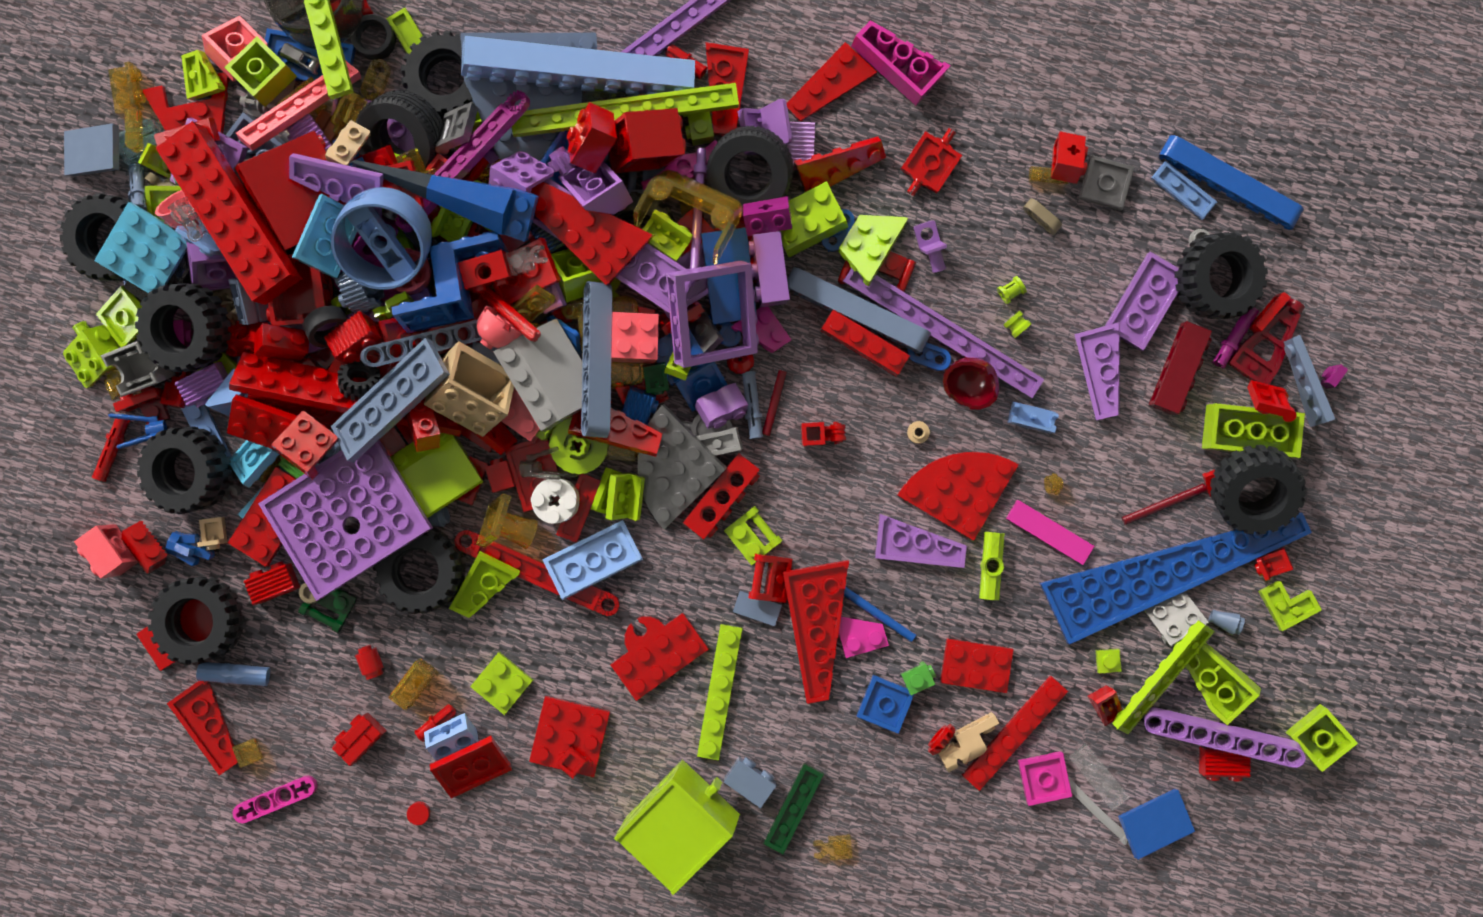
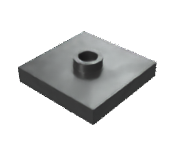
[1078,155,1134,211]

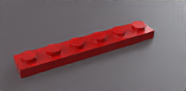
[962,676,1068,791]

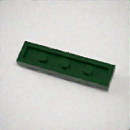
[763,763,824,854]

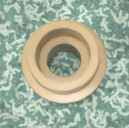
[907,421,930,443]

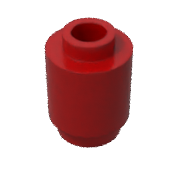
[355,645,384,680]

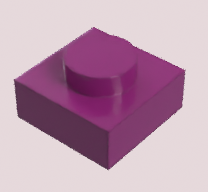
[1320,364,1348,389]

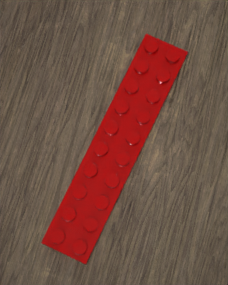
[229,352,463,437]

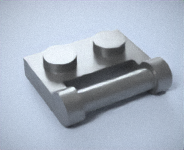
[435,102,478,155]

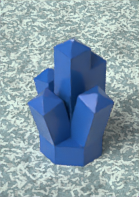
[165,531,215,566]

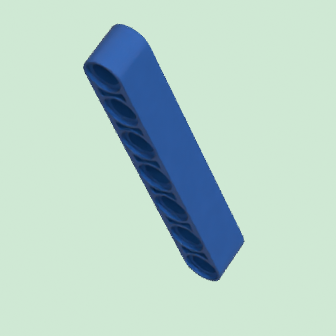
[1159,135,1304,230]

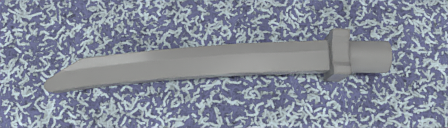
[1068,776,1130,846]

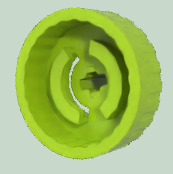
[549,416,609,474]

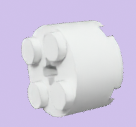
[531,478,580,524]

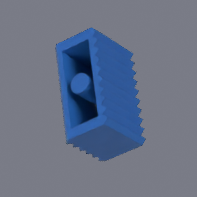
[621,385,659,425]

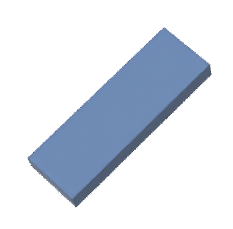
[1150,161,1217,220]

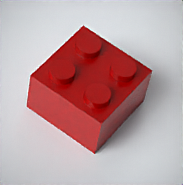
[567,102,617,174]

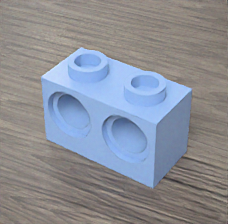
[424,713,479,761]

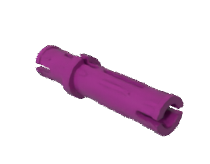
[1212,308,1259,369]

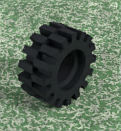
[338,358,380,401]

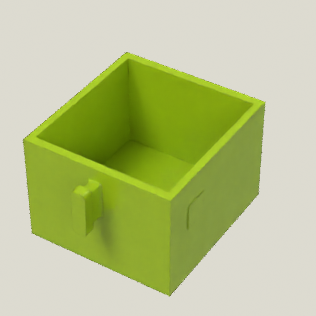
[614,759,740,895]

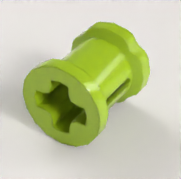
[997,276,1027,304]

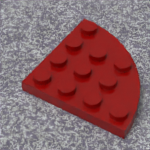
[897,452,1019,541]

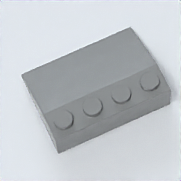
[494,319,582,432]

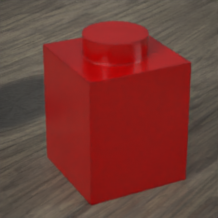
[485,458,516,493]

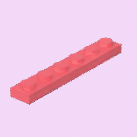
[236,60,361,151]

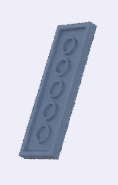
[331,338,450,463]

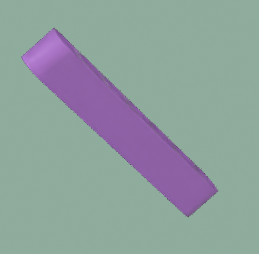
[1143,707,1306,768]

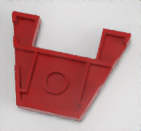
[142,72,230,134]

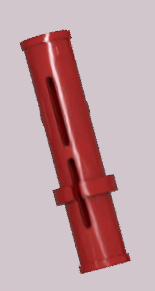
[92,418,131,482]

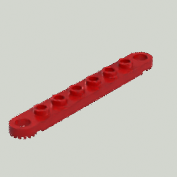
[454,530,620,616]

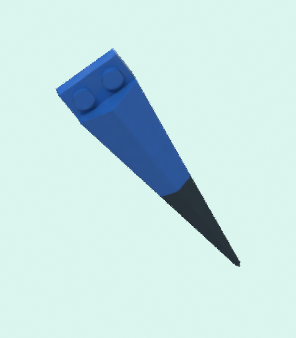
[351,160,539,242]

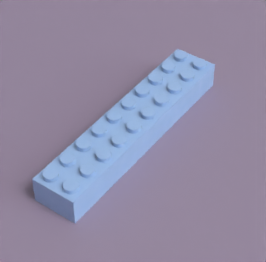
[461,36,695,96]

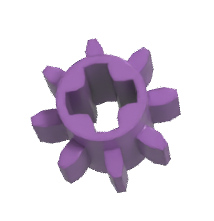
[547,146,575,175]

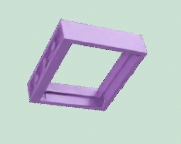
[666,261,759,368]

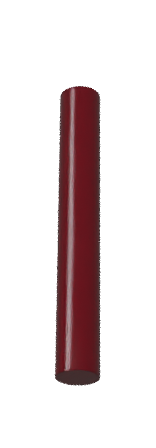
[762,370,787,436]

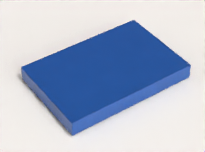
[1118,789,1195,859]

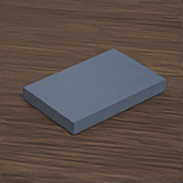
[64,123,119,177]

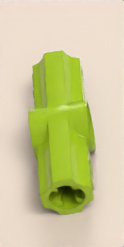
[979,532,1005,600]

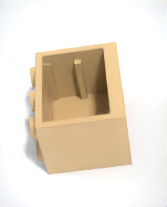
[424,341,514,437]

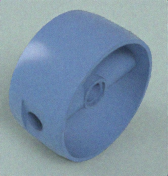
[331,187,432,290]

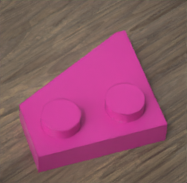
[731,307,791,353]

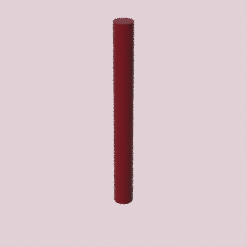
[1121,483,1207,525]

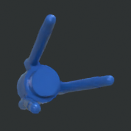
[108,413,168,449]

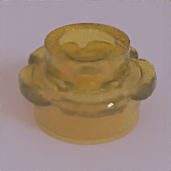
[1044,473,1063,495]

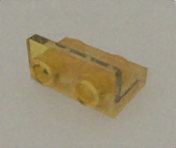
[108,62,146,114]

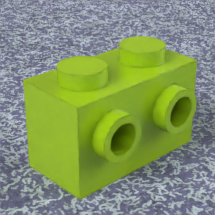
[683,112,714,146]

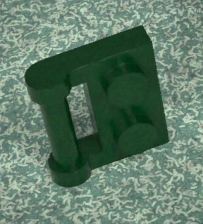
[298,588,358,634]

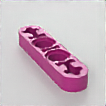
[233,775,318,824]

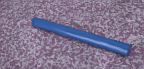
[844,587,916,642]

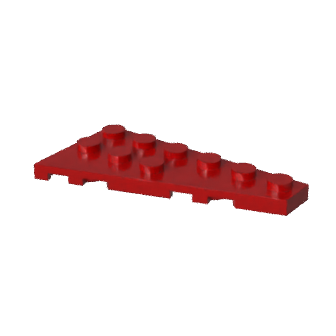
[531,182,655,286]
[783,560,849,704]

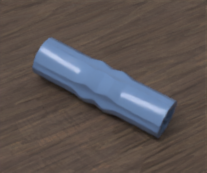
[196,662,270,686]

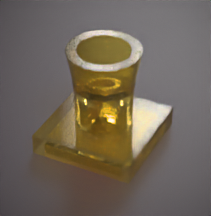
[476,493,538,549]

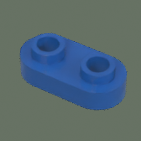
[822,209,854,252]
[907,343,951,371]

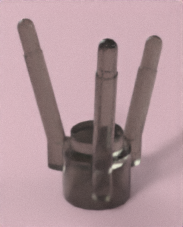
[519,447,578,480]

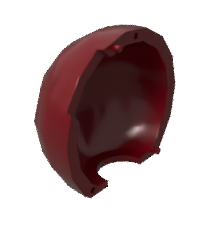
[943,357,999,410]

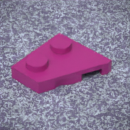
[839,616,889,658]

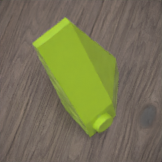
[1174,640,1261,725]

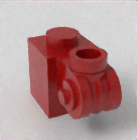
[800,422,846,446]

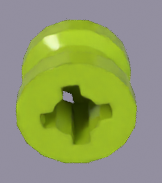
[1003,310,1032,338]

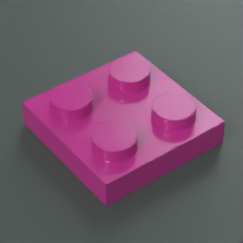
[1018,751,1072,806]

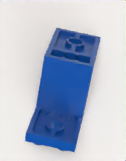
[392,231,509,333]

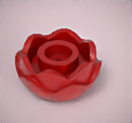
[727,354,754,374]

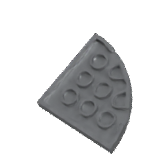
[638,404,727,529]

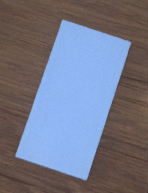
[543,520,643,600]

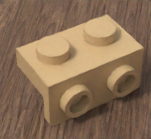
[325,120,370,166]

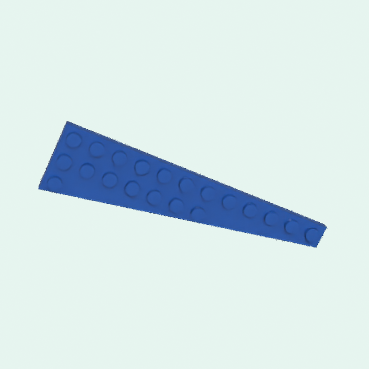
[1039,512,1312,644]

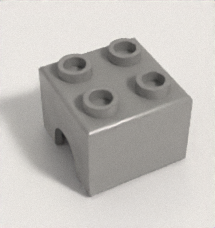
[101,341,176,397]

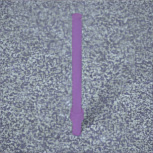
[690,148,707,269]

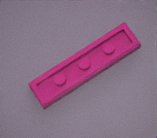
[1006,500,1094,565]

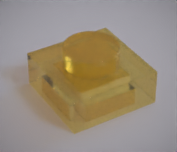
[232,738,264,768]

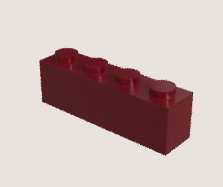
[1149,321,1212,415]

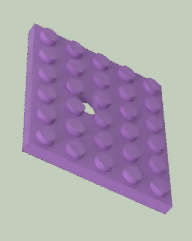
[258,440,433,601]

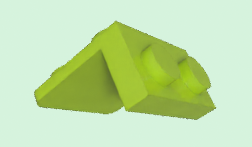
[63,325,120,388]

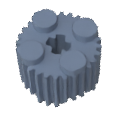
[334,271,385,314]

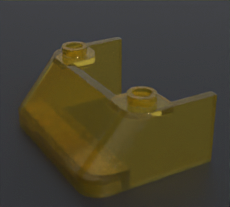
[634,170,743,265]

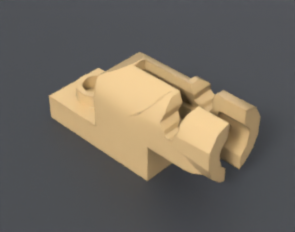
[938,712,999,773]

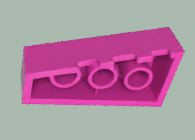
[851,20,951,106]

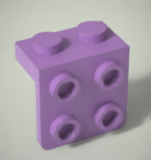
[738,99,792,155]
[489,151,554,193]

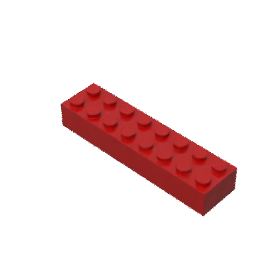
[156,121,302,305]

